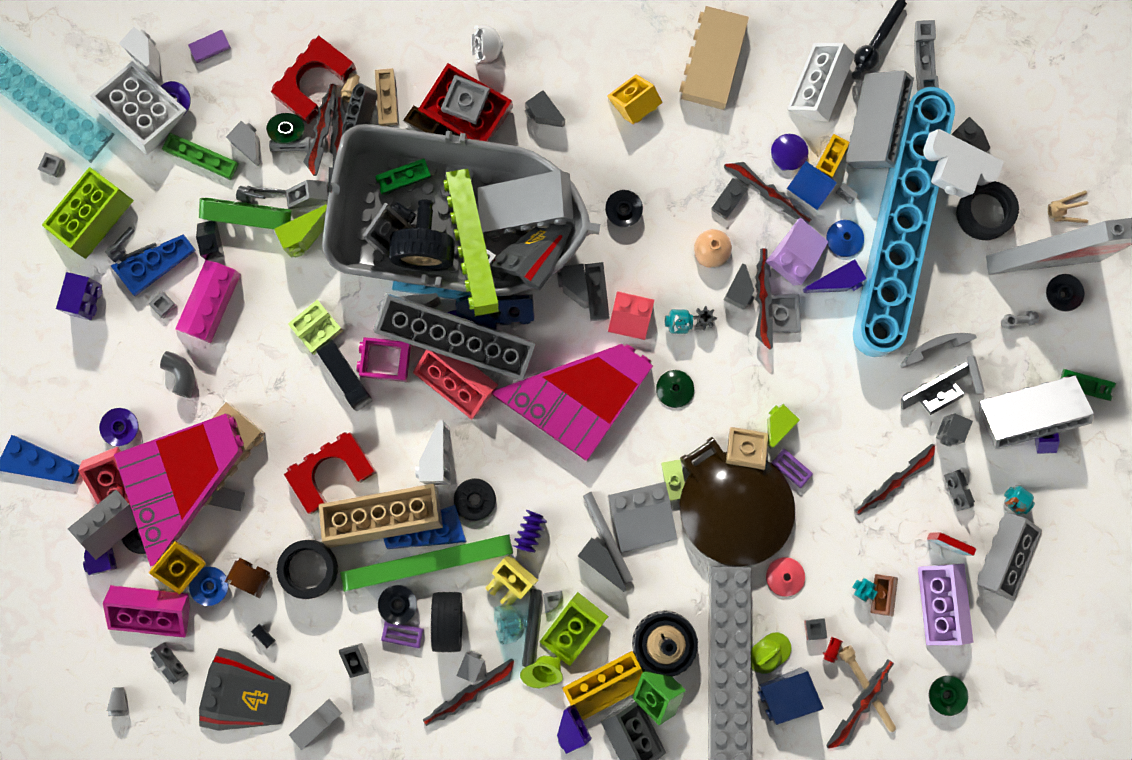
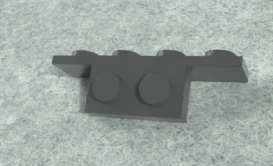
[901,362,969,415]

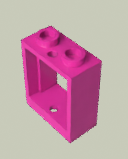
[356,337,411,382]

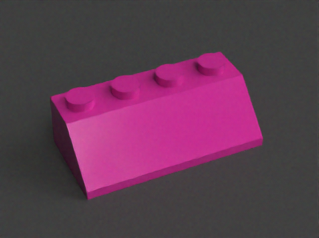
[175,260,241,344]
[103,585,190,638]

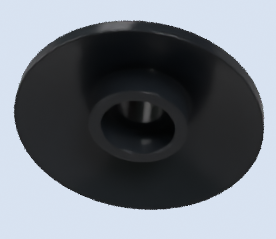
[605,190,643,227]
[1046,274,1085,312]
[378,585,417,625]

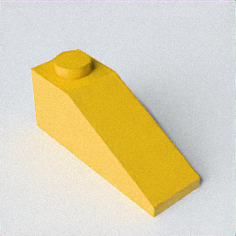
[815,134,850,179]

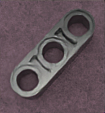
[342,83,377,134]

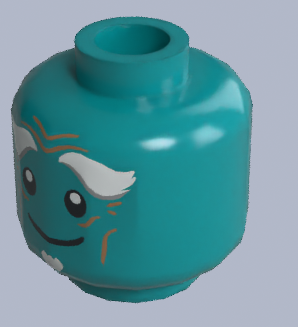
[665,309,693,334]

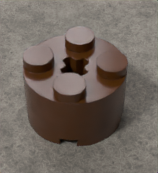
[224,558,271,598]

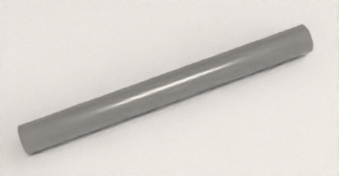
[583,492,633,584]

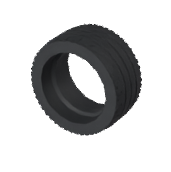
[956,181,1019,240]
[276,540,338,599]
[431,592,463,652]

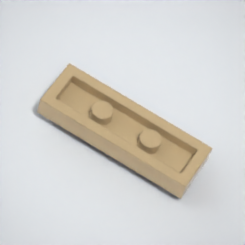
[375,68,398,126]

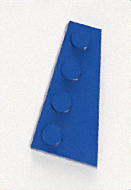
[111,234,196,296]
[0,435,80,484]
[383,505,467,549]

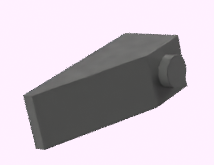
[578,537,626,592]

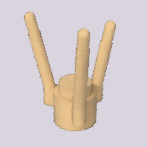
[1047,190,1089,223]

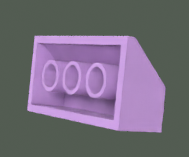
[918,564,974,645]

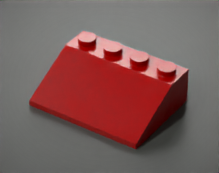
[418,63,513,142]

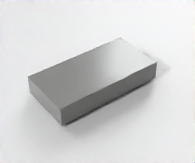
[967,355,985,395]

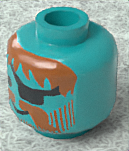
[1004,486,1035,515]

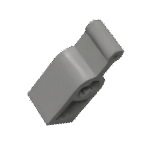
[289,698,342,750]

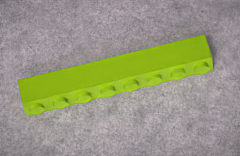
[443,168,499,316]

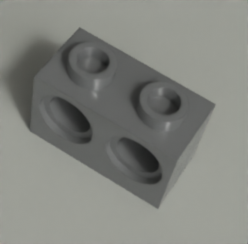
[936,413,973,447]

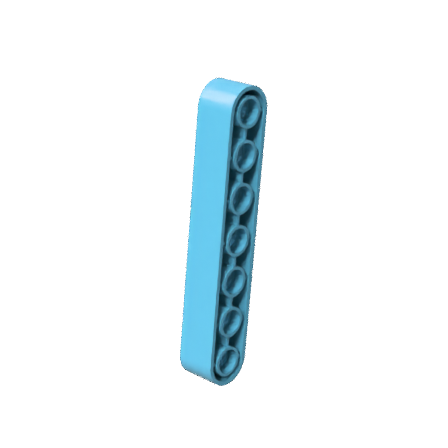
[853,87,955,357]

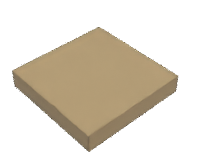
[726,427,768,470]

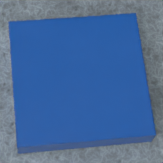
[787,161,837,210]

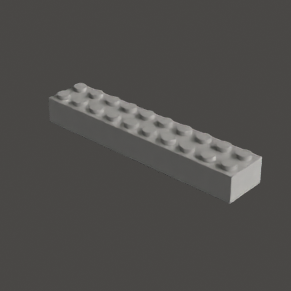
[708,566,751,760]

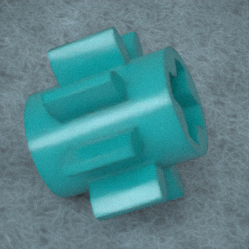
[852,578,878,602]

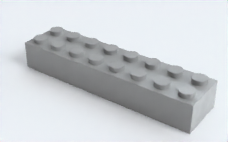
[373,293,535,381]

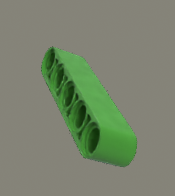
[198,198,292,229]

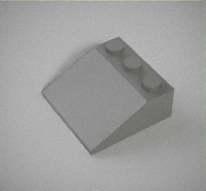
[608,482,677,552]

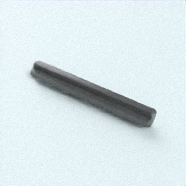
[522,589,542,667]

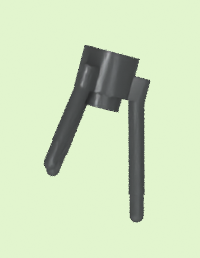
[236,186,286,203]
[105,227,157,263]

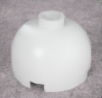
[471,25,503,64]

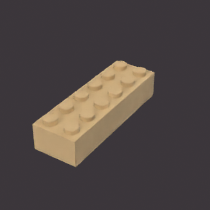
[319,484,443,548]

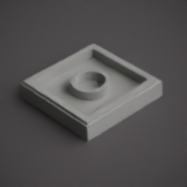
[441,75,490,124]
[760,294,801,334]

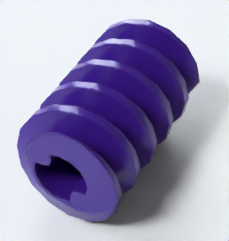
[512,509,547,553]

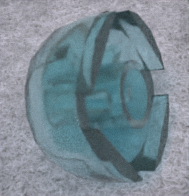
[494,605,527,645]

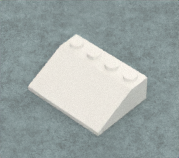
[89,61,186,155]
[415,420,450,485]

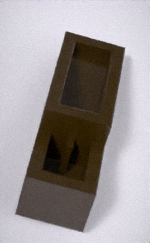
[403,105,460,136]

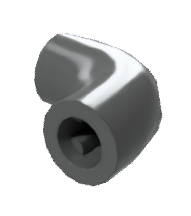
[160,351,195,399]

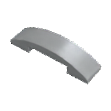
[914,20,939,91]
[900,333,977,368]

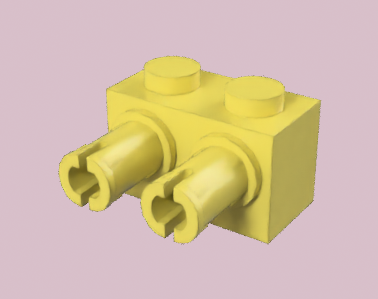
[486,555,539,609]

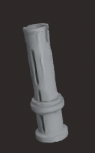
[269,136,328,153]

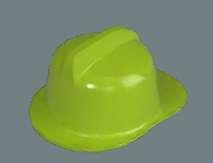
[751,632,792,674]
[520,655,563,689]

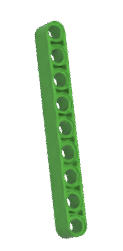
[340,534,513,592]

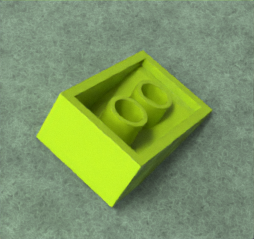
[274,204,327,258]
[539,592,609,666]

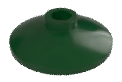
[266,113,305,144]
[656,370,694,408]
[928,675,968,716]

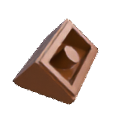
[870,574,898,616]

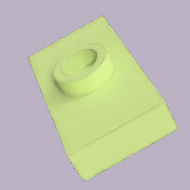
[661,460,685,501]

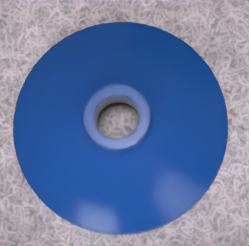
[826,220,864,257]
[189,566,229,606]

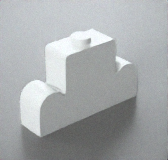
[923,129,1004,198]

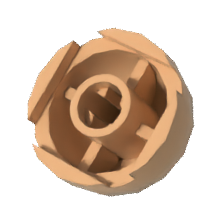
[694,229,732,268]

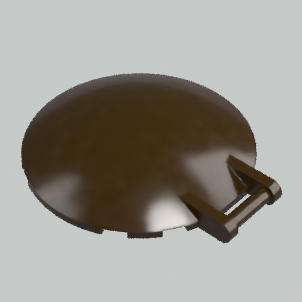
[679,437,795,567]

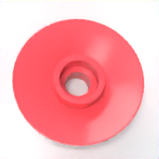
[766,557,805,597]

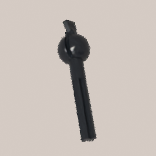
[852,0,907,80]

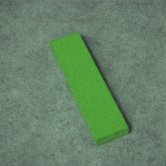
[162,133,239,180]

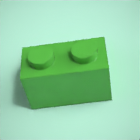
[633,672,686,725]

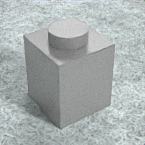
[456,650,485,683]

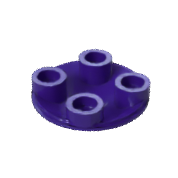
[771,134,809,171]

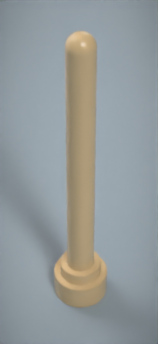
[838,645,896,732]

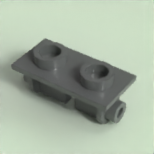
[944,469,975,511]
[150,642,188,684]

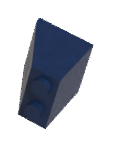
[757,667,824,725]

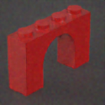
[270,35,356,125]
[284,432,377,514]

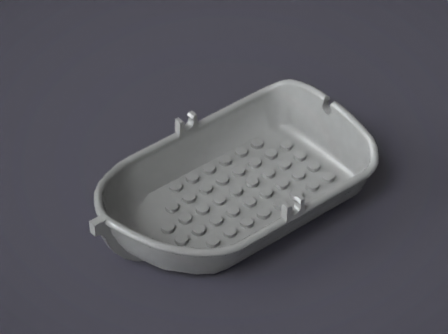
[322,124,601,296]

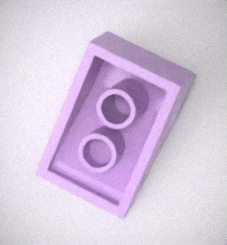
[766,218,828,286]

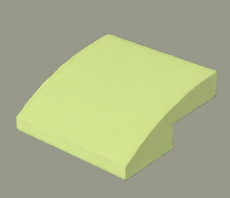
[288,300,343,355]

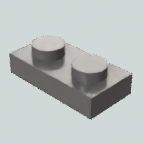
[711,178,748,220]

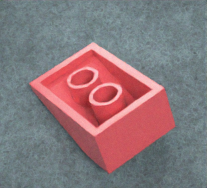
[78,447,130,504]

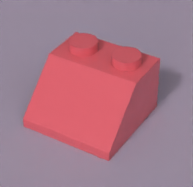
[608,291,654,340]

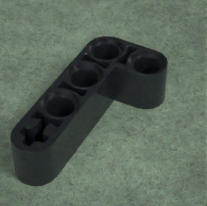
[316,340,373,411]

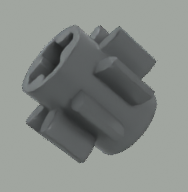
[693,306,717,331]

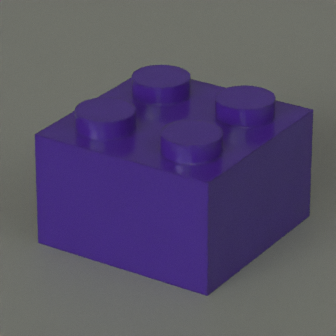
[56,272,102,321]

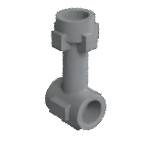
[1000,311,1039,329]

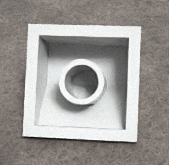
[119,27,161,79]

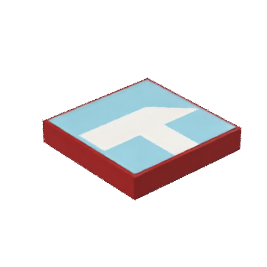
[927,532,976,556]

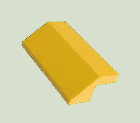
[562,651,643,720]

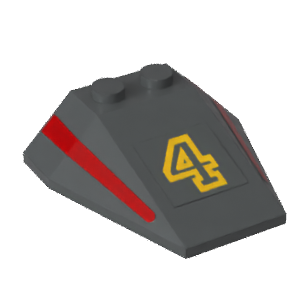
[491,223,572,290]
[199,648,291,731]

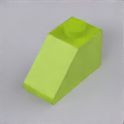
[767,404,800,449]

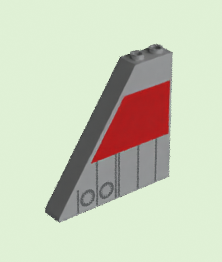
[986,218,1132,275]

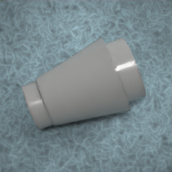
[106,687,127,716]

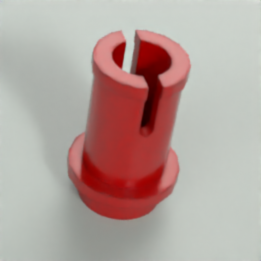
[823,637,843,663]

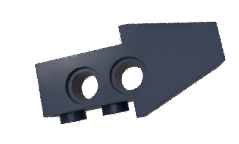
[455,294,535,329]

